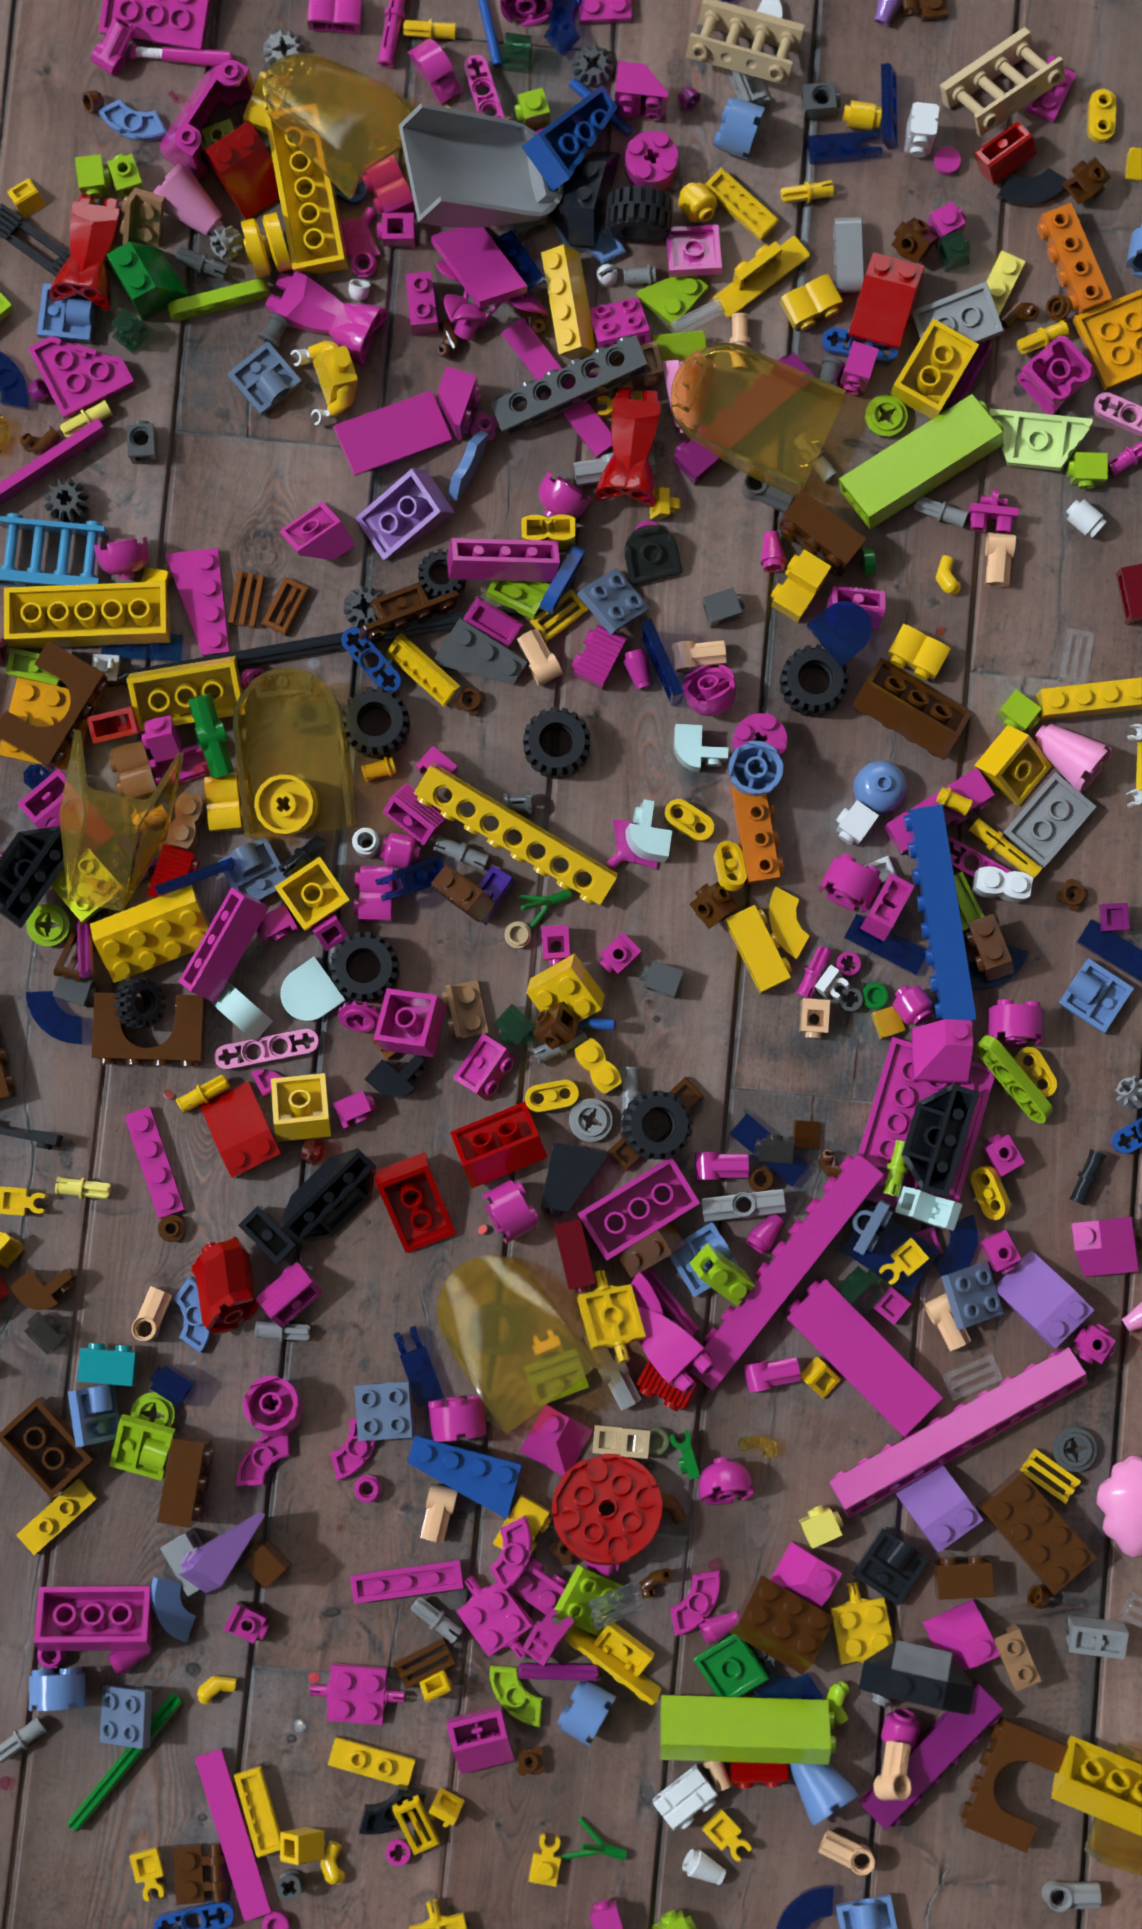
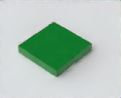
[693,1634,770,1697]

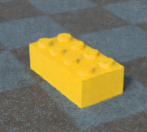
[127,656,246,731]
[90,884,210,983]

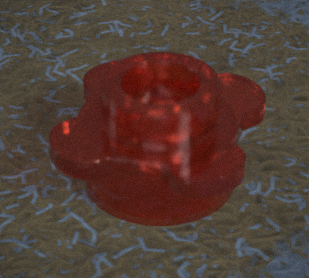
[301,1137,325,1166]

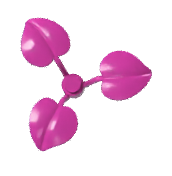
[436,260,548,340]

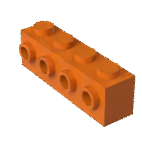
[1037,202,1112,315]
[729,780,784,885]

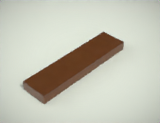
[607,1076,704,1171]

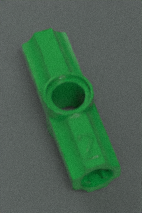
[188,693,234,778]

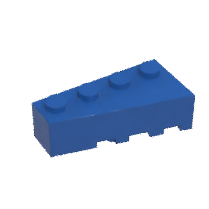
[521,85,618,191]
[407,1434,522,1519]

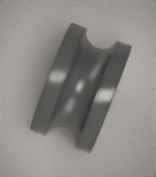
[837,987,863,1012]

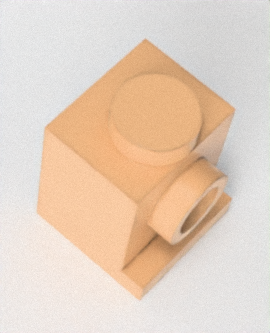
[799,998,830,1039]

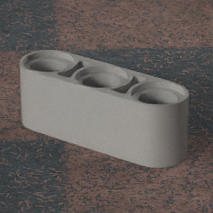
[833,217,864,293]

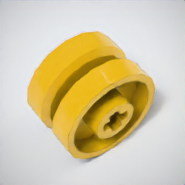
[241,212,292,279]
[254,774,320,835]

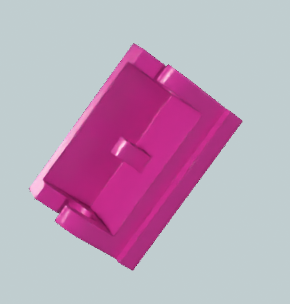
[149,744,210,791]
[522,1610,574,1667]

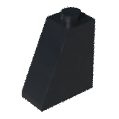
[541,1142,607,1216]

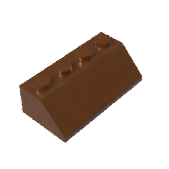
[852,658,972,760]

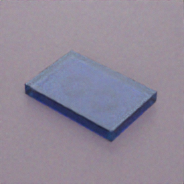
[641,619,684,706]
[841,1205,939,1297]

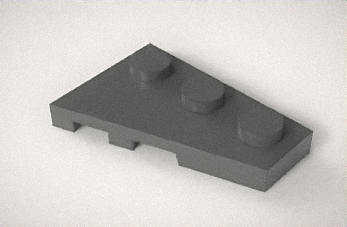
[433,617,528,684]

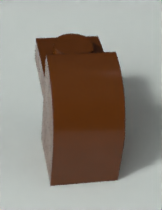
[9,1268,77,1310]

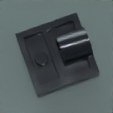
[852,1527,929,1606]

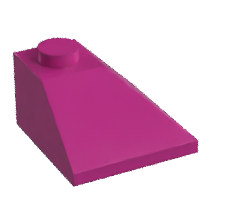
[279,501,355,560]
[911,1019,973,1083]
[1071,1216,1139,1277]
[519,1403,593,1476]
[770,1542,842,1609]
[922,1599,1001,1670]

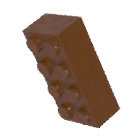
[976,1470,1096,1595]

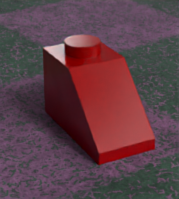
[86,706,140,744]

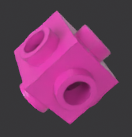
[1072,1323,1116,1365]

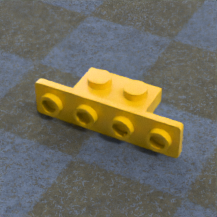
[713,236,810,319]
[564,1620,662,1706]

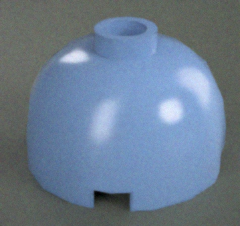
[728,741,783,797]
[853,760,907,814]

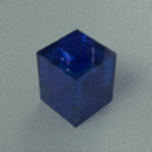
[150,1364,196,1406]

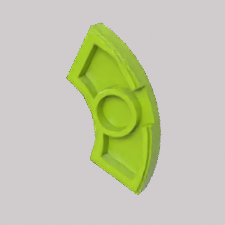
[490,1664,543,1727]

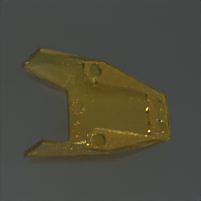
[59,729,184,912]

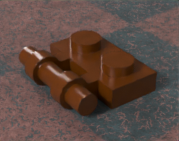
[173,1842,226,1905]

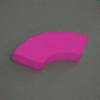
[330,1418,377,1481]
[236,1432,291,1486]
[489,1515,532,1592]
[670,1570,720,1636]

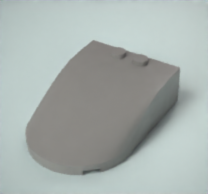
[398,103,564,228]

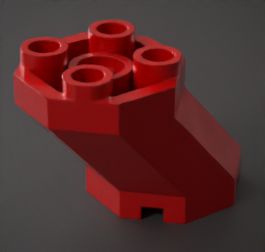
[191,1237,260,1336]

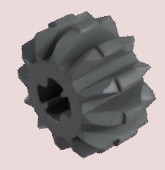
[44,478,90,523]

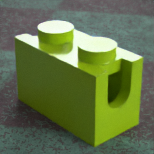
[690,1243,756,1306]

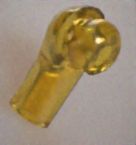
[738,1435,778,1457]

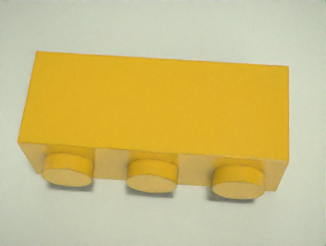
[724,905,792,994]

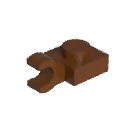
[901,0,949,21]

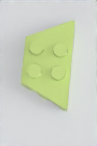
[990,409,1093,471]

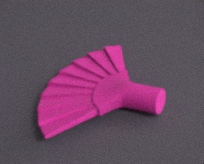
[341,207,380,257]
[606,819,658,870]

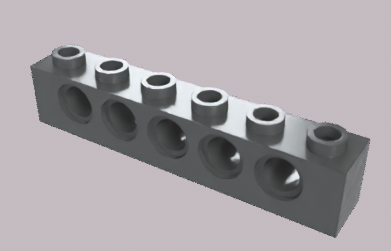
[490,335,652,437]

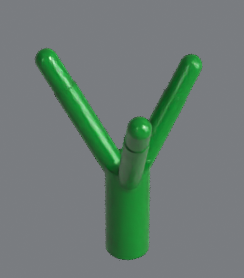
[518,890,572,931]
[561,1817,627,1861]

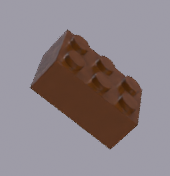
[779,490,866,577]
[0,1397,98,1498]
[157,1434,215,1528]
[730,1575,834,1675]

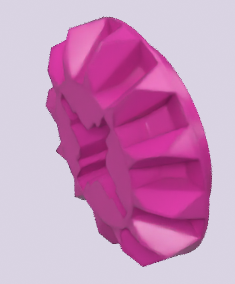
[338,1000,380,1033]

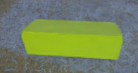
[652,331,707,365]

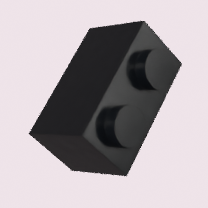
[238,1206,299,1265]

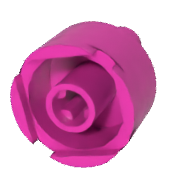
[625,131,678,191]
[731,713,787,759]
[818,853,881,913]
[988,999,1044,1047]
[481,1180,540,1244]
[243,1376,303,1437]
[428,1395,487,1441]

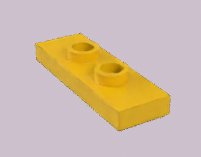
[705,167,779,241]
[386,633,461,707]
[16,1478,98,1555]
[327,1736,416,1786]
[234,1765,280,1858]

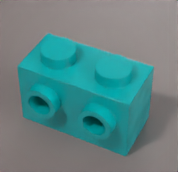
[77,1342,139,1386]

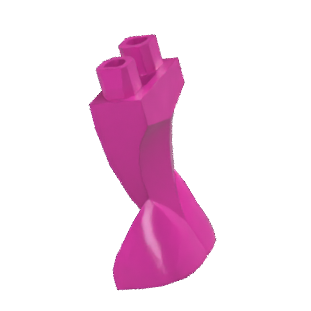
[265,271,389,367]
[631,1272,715,1394]

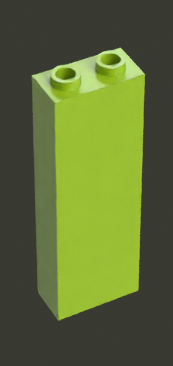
[839,394,1004,529]
[660,1695,836,1765]

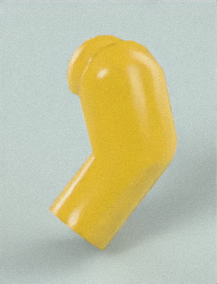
[936,555,961,595]
[197,1676,237,1704]
[320,1840,345,1885]

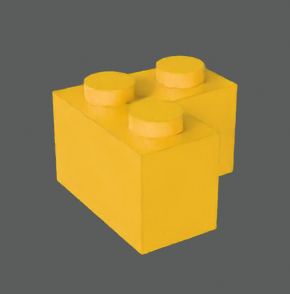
[771,549,831,623]
[526,953,605,1022]

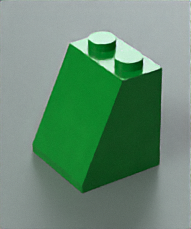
[107,242,188,321]

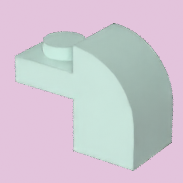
[674,724,728,772]
[625,799,672,863]
[210,981,273,1041]
[895,1186,962,1231]

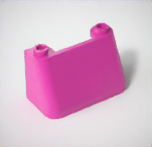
[160,60,254,181]

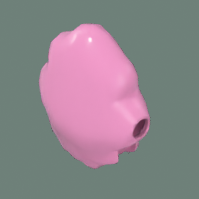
[1096,1456,1142,1558]

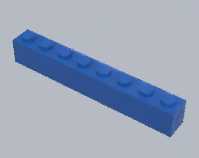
[903,804,977,1021]

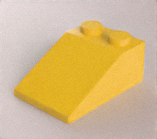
[890,319,979,419]

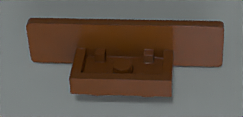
[359,582,460,640]

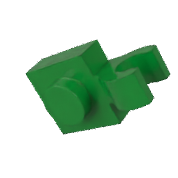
[670,1429,700,1480]

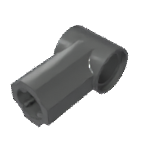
[741,470,796,513]

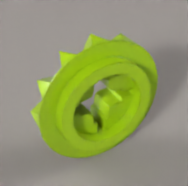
[865,395,907,438]
[26,904,71,947]
[131,1392,175,1427]

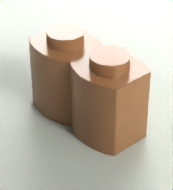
[109,740,160,803]
[168,792,207,852]

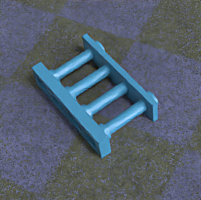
[0,513,109,587]

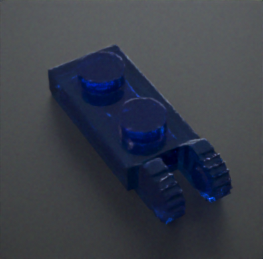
[807,130,883,165]
[375,855,444,902]
[394,1326,445,1407]

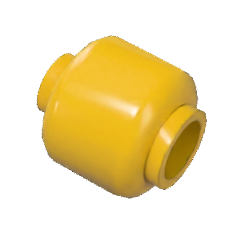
[678,183,717,223]

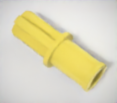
[60,400,113,438]
[55,1176,111,1199]

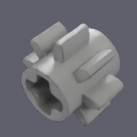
[210,225,243,260]
[1115,1075,1142,1111]

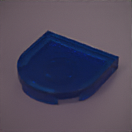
[806,601,872,668]

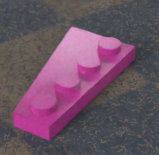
[165,548,230,657]

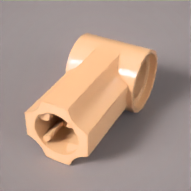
[985,532,1016,588]
[517,629,563,686]
[672,640,727,673]
[131,1286,173,1342]
[924,1293,971,1351]
[420,1484,458,1543]
[874,1741,911,1800]
[818,1829,875,1875]

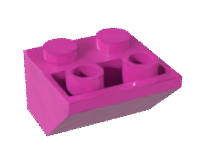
[614,61,668,121]
[438,366,482,441]
[446,1704,515,1774]

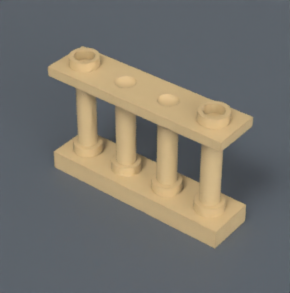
[686,0,805,85]
[940,27,1065,137]

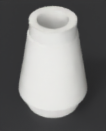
[682,1849,726,1885]

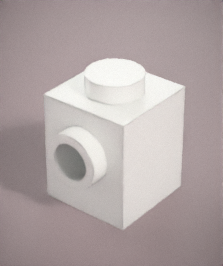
[836,800,879,845]

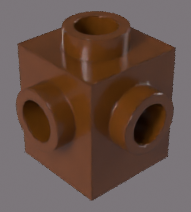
[1062,157,1111,205]
[891,217,939,264]
[689,881,739,929]
[533,1002,580,1050]

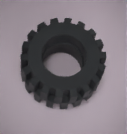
[605,186,673,243]
[779,645,849,717]
[341,686,410,758]
[523,707,590,779]
[330,932,400,1002]
[620,1090,693,1160]

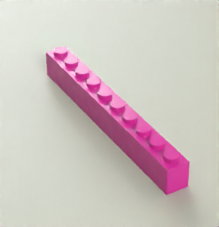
[691,1153,884,1391]
[829,1347,1088,1518]

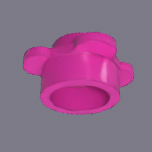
[470,411,499,441]

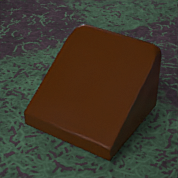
[792,1120,820,1149]

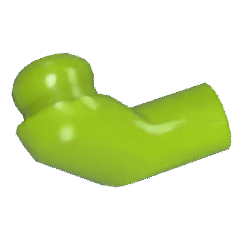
[826,1681,850,1725]

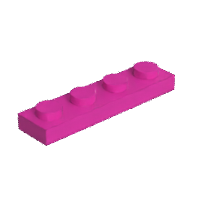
[124,1106,186,1219]
[350,1559,464,1604]

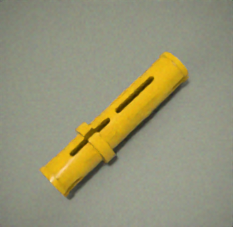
[968,818,1042,879]

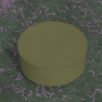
[648,1427,670,1455]

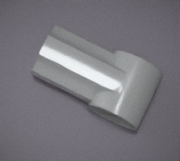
[1041,1880,1101,1912]

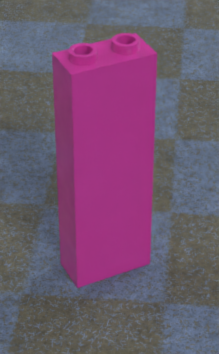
[785,1279,943,1437]

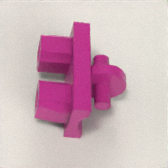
[967,489,1019,534]

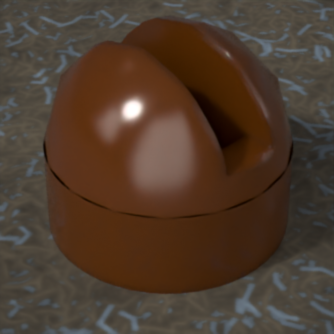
[82,90,104,113]
[1027,1585,1051,1609]

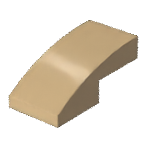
[592,1425,650,1459]

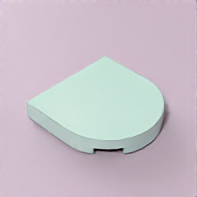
[280,957,346,1021]

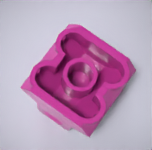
[1017,335,1096,415]

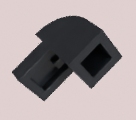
[364,1055,426,1098]

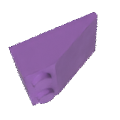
[355,468,455,561]
[995,1250,1094,1349]
[895,1466,983,1553]
[178,1512,265,1593]

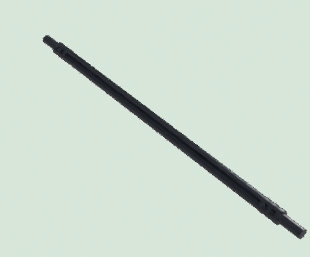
[107,606,520,688]

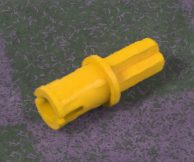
[404,19,456,40]
[780,180,834,203]
[1017,320,1069,354]
[176,1075,230,1114]

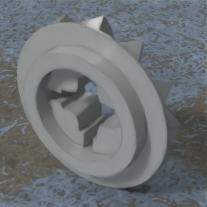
[263,29,305,72]
[569,1098,612,1142]

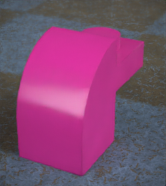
[408,38,462,104]

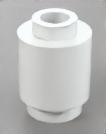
[1066,499,1107,538]
[352,828,381,858]

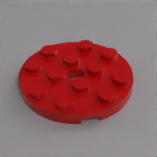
[552,1454,663,1565]

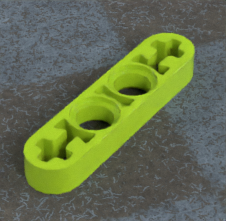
[167,279,270,321]
[975,1035,1053,1124]

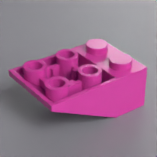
[17,768,116,863]

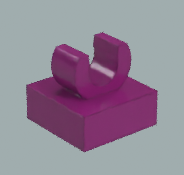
[1099,903,1130,932]

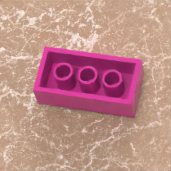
[578,1157,700,1261]
[34,1586,154,1651]

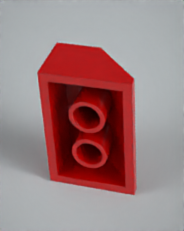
[450,1101,548,1189]

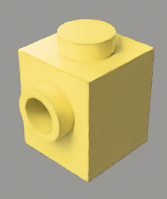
[799,1505,844,1549]

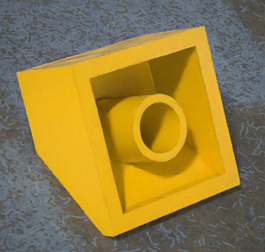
[974,725,1052,806]
[275,857,350,931]
[271,1073,331,1142]

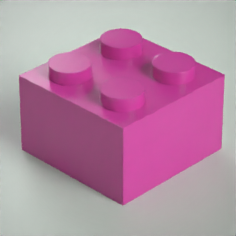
[373,988,447,1058]

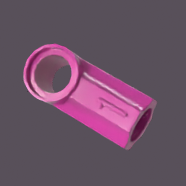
[90,17,136,77]
[695,1152,749,1180]
[743,1357,801,1393]

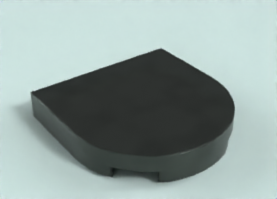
[624,525,683,585]

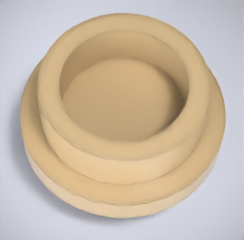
[504,921,531,949]

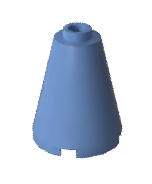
[789,1763,859,1826]

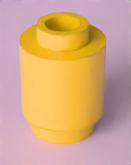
[842,100,882,131]

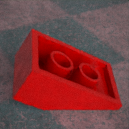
[202,121,280,220]
[848,252,924,349]
[199,1082,284,1179]
[375,1152,457,1253]

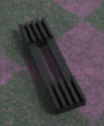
[0,203,71,277]
[0,1127,63,1150]

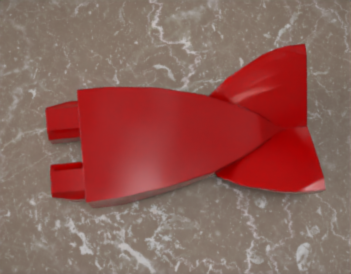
[50,194,121,311]
[595,387,661,507]

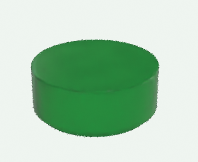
[861,549,876,577]
[861,982,889,1010]

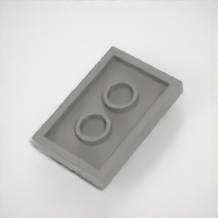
[912,281,1004,343]
[1003,772,1096,868]

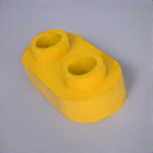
[1087,89,1116,144]
[664,799,714,842]
[714,841,747,891]
[1014,1047,1057,1098]
[525,1080,579,1112]
[970,1165,1010,1220]

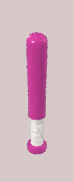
[129,43,234,67]

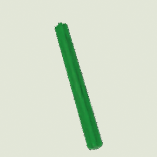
[67,1693,183,1832]

